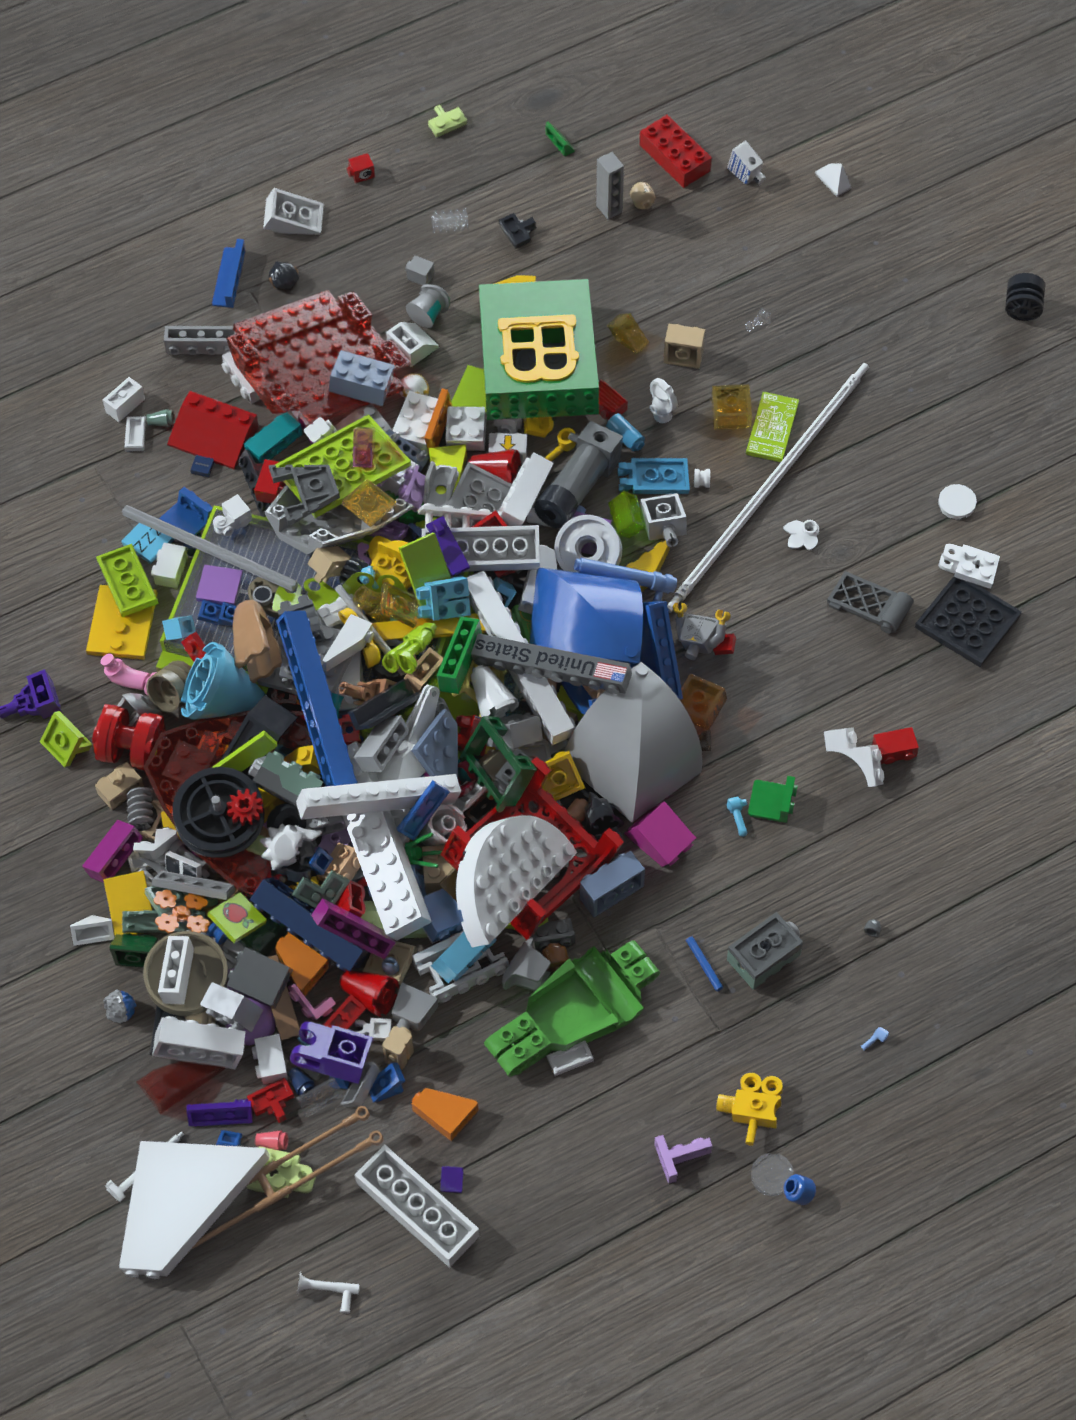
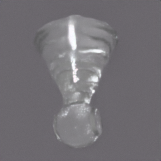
[745,308,771,331]

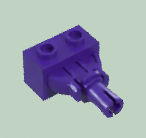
[0,669,62,719]

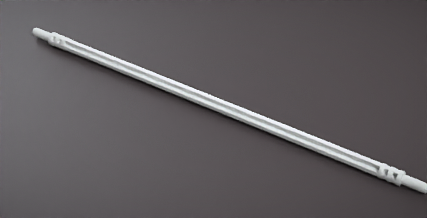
[667,363,869,613]

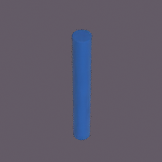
[686,936,723,992]

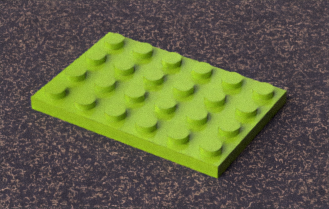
[275,414,411,518]

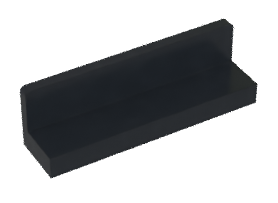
[348,678,422,731]

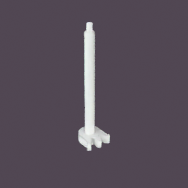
[106,1132,184,1202]

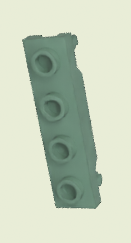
[122,910,205,933]

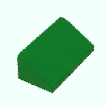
[546,122,575,157]

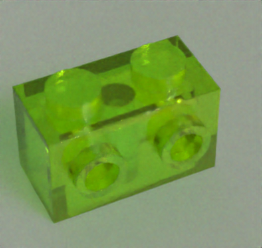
[608,491,646,538]

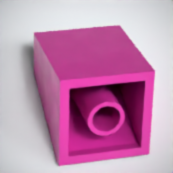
[624,801,696,867]

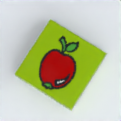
[208,892,267,944]

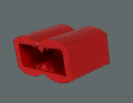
[335,880,366,918]

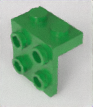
[748,776,798,823]

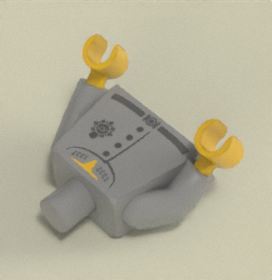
[673,603,731,660]

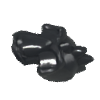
[584,792,624,842]

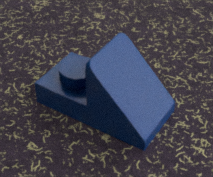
[369,1063,405,1102]

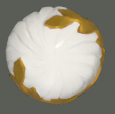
[398,373,429,399]

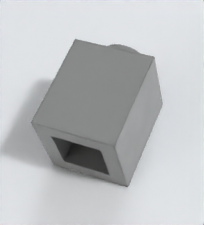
[405,256,435,285]

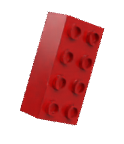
[639,115,712,188]

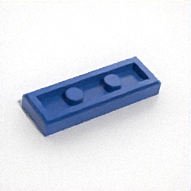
[396,780,450,840]

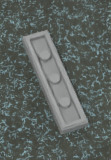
[152,871,236,900]

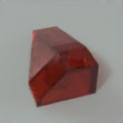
[136,1061,226,1114]

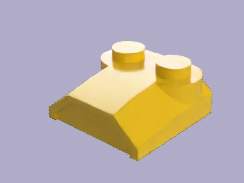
[542,751,585,801]

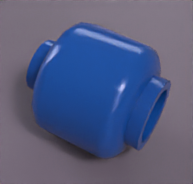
[784,1174,816,1205]

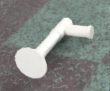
[297,1272,359,1313]

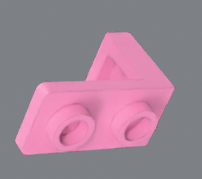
[287,984,336,1020]

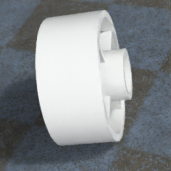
[554,515,622,573]

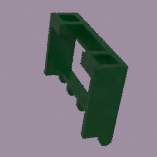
[459,716,537,812]

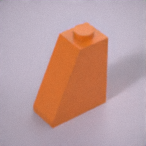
[276,933,329,996]
[412,1088,479,1141]

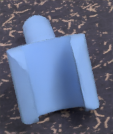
[861,1027,888,1050]

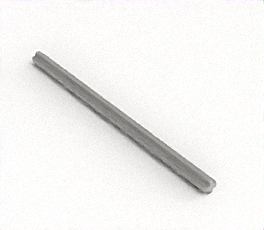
[122,505,298,591]

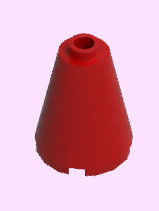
[467,449,521,484]
[340,970,399,1017]

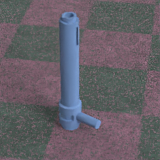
[574,558,677,602]

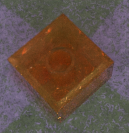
[680,673,727,731]

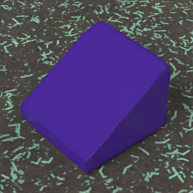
[440,1166,464,1193]

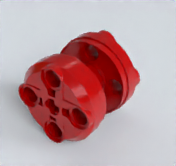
[92,704,167,772]

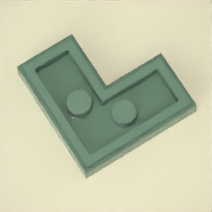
[292,870,350,908]

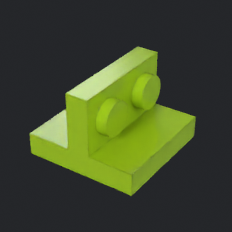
[40,711,93,767]

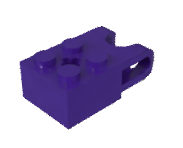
[290,1022,373,1084]

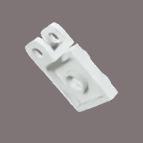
[938,544,1000,589]

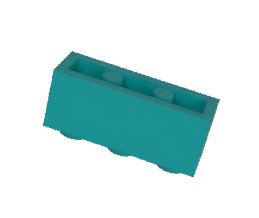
[244,411,302,463]

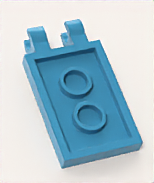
[618,458,690,494]

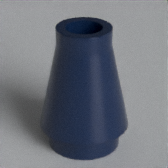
[288,1067,316,1098]

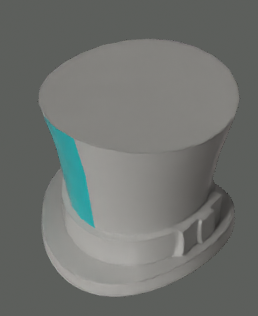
[406,284,450,328]

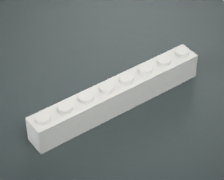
[296,774,461,819]

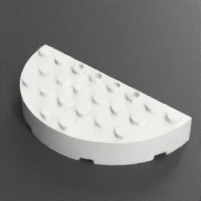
[456,815,577,947]

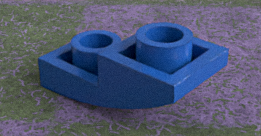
[197,600,237,626]

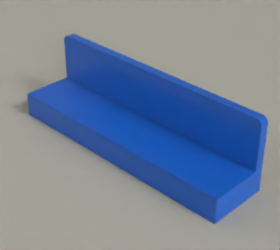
[212,239,246,308]

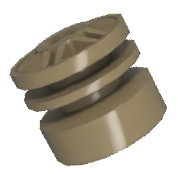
[146,660,191,712]

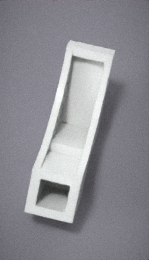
[824,727,884,787]

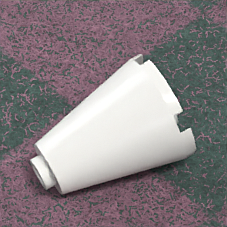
[471,665,519,718]
[419,804,467,846]

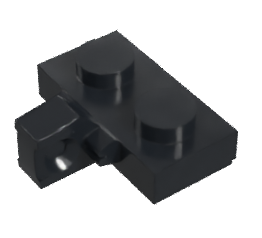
[498,213,536,249]

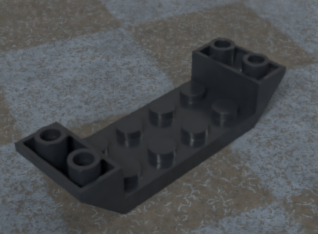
[220,695,298,780]

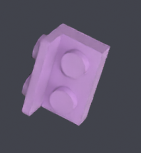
[398,465,426,512]

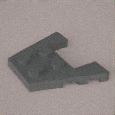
[269,465,340,526]

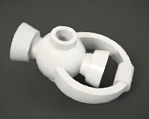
[650,378,678,423]

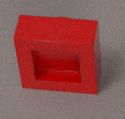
[713,633,736,655]

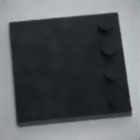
[914,576,1022,667]

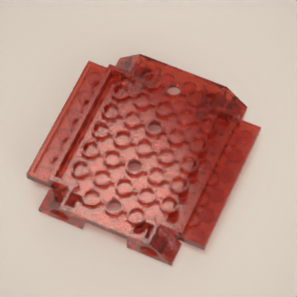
[226,290,411,427]

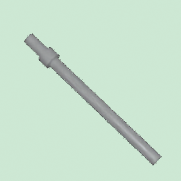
[335,585,406,676]

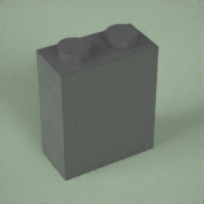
[227,947,293,1008]

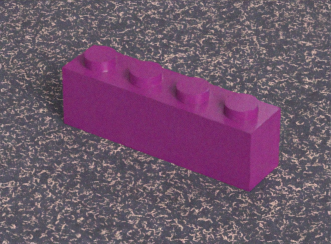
[311,898,396,959]

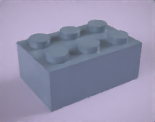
[329,350,394,406]
[580,851,645,917]

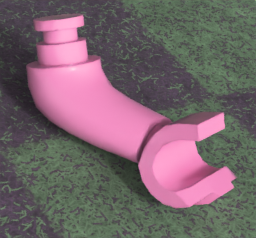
[101,654,156,695]

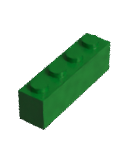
[437,617,482,694]

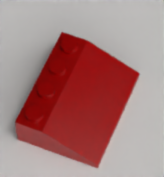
[167,391,259,470]

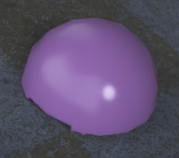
[225,995,276,1045]

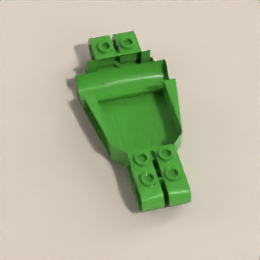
[484,940,660,1077]

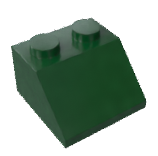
[109,933,158,968]

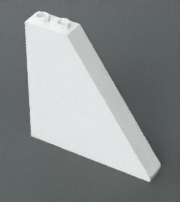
[119,1141,270,1279]

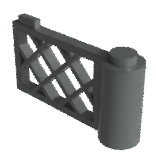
[827,571,914,634]

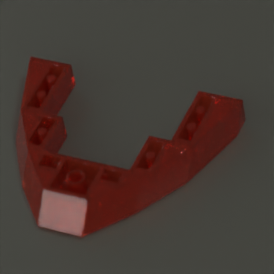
[143,710,313,898]

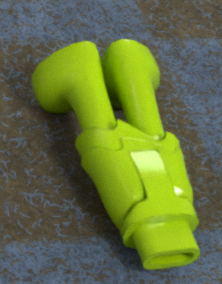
[382,623,437,674]

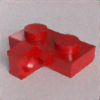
[247,1078,295,1123]

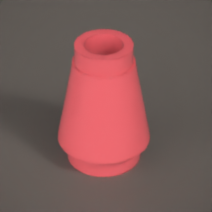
[255,1130,288,1151]

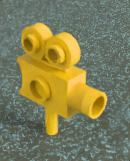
[716,1073,783,1146]

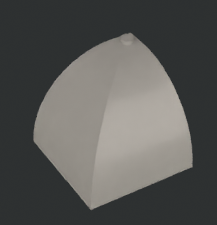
[564,662,702,822]

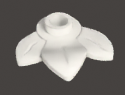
[783,520,819,550]

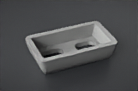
[341,1062,380,1108]

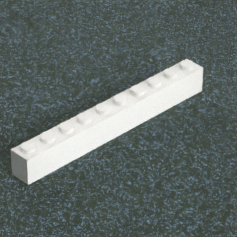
[466,571,576,745]

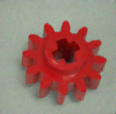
[226,789,263,826]

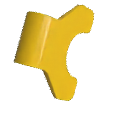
[368,536,412,590]

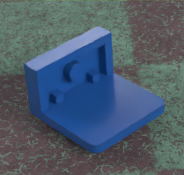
[159,487,213,535]

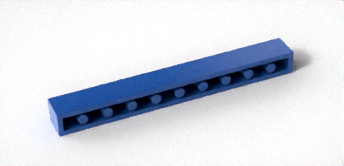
[276,611,358,787]

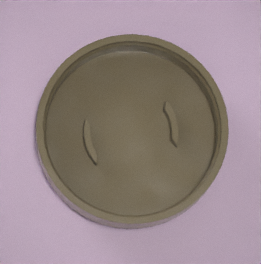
[143,931,228,1016]

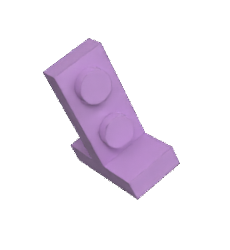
[655,1135,712,1184]

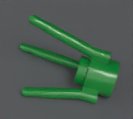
[404,833,442,868]

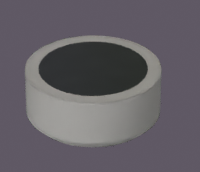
[253,586,273,606]

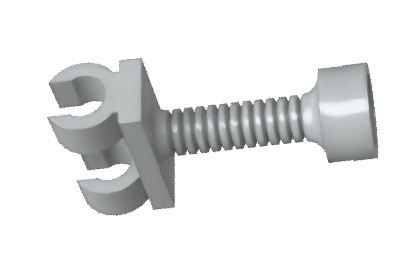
[169,839,223,879]

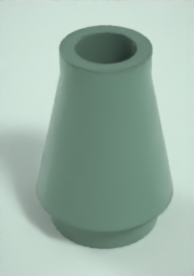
[147,409,176,427]

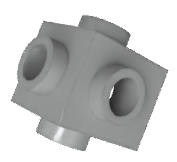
[494,418,522,434]

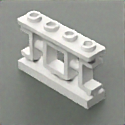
[412,931,509,1003]

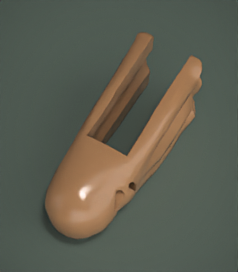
[233,600,283,683]

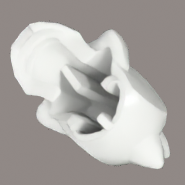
[260,824,322,871]

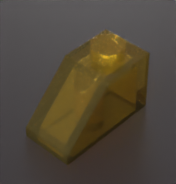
[607,313,649,354]

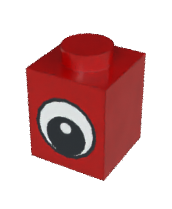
[347,153,375,183]

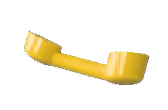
[545,428,576,462]
[338,608,381,668]

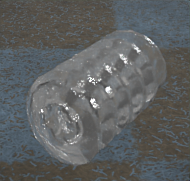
[431,208,468,233]

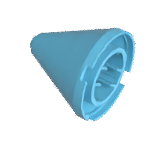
[181,642,267,720]

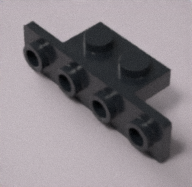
[238,449,271,517]

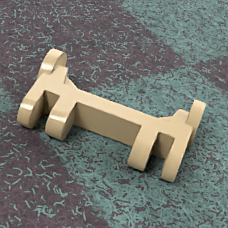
[139,800,172,843]

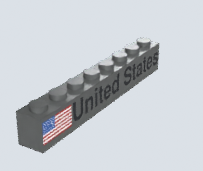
[471,633,632,694]

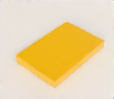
[103,870,152,936]

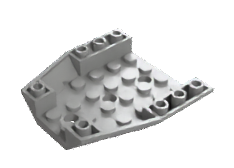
[265,485,414,554]

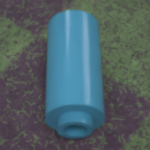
[606,413,645,451]

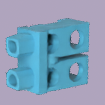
[416,575,471,621]

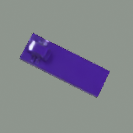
[426,516,470,577]
[187,1099,253,1127]

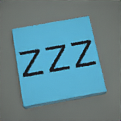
[122,523,175,564]

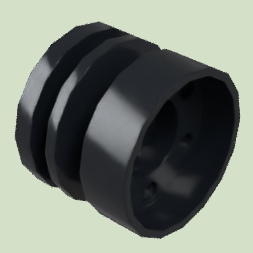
[1005,273,1045,321]

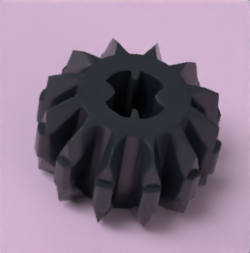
[339,557,368,585]

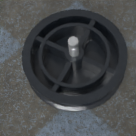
[172,767,265,858]

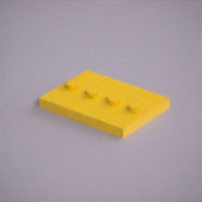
[86,585,158,660]

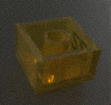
[711,384,752,429]

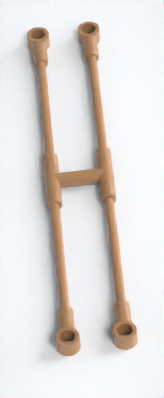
[188,1106,384,1253]

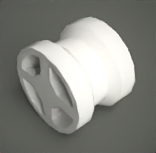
[694,469,710,488]

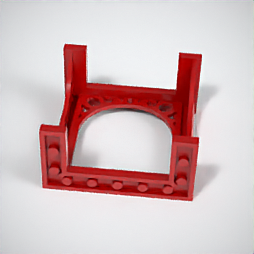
[440,757,624,940]

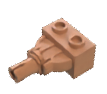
[339,679,397,716]

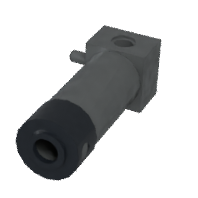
[534,421,623,528]

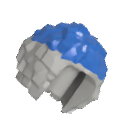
[104,989,137,1023]

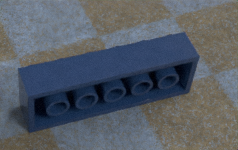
[250,877,370,971]

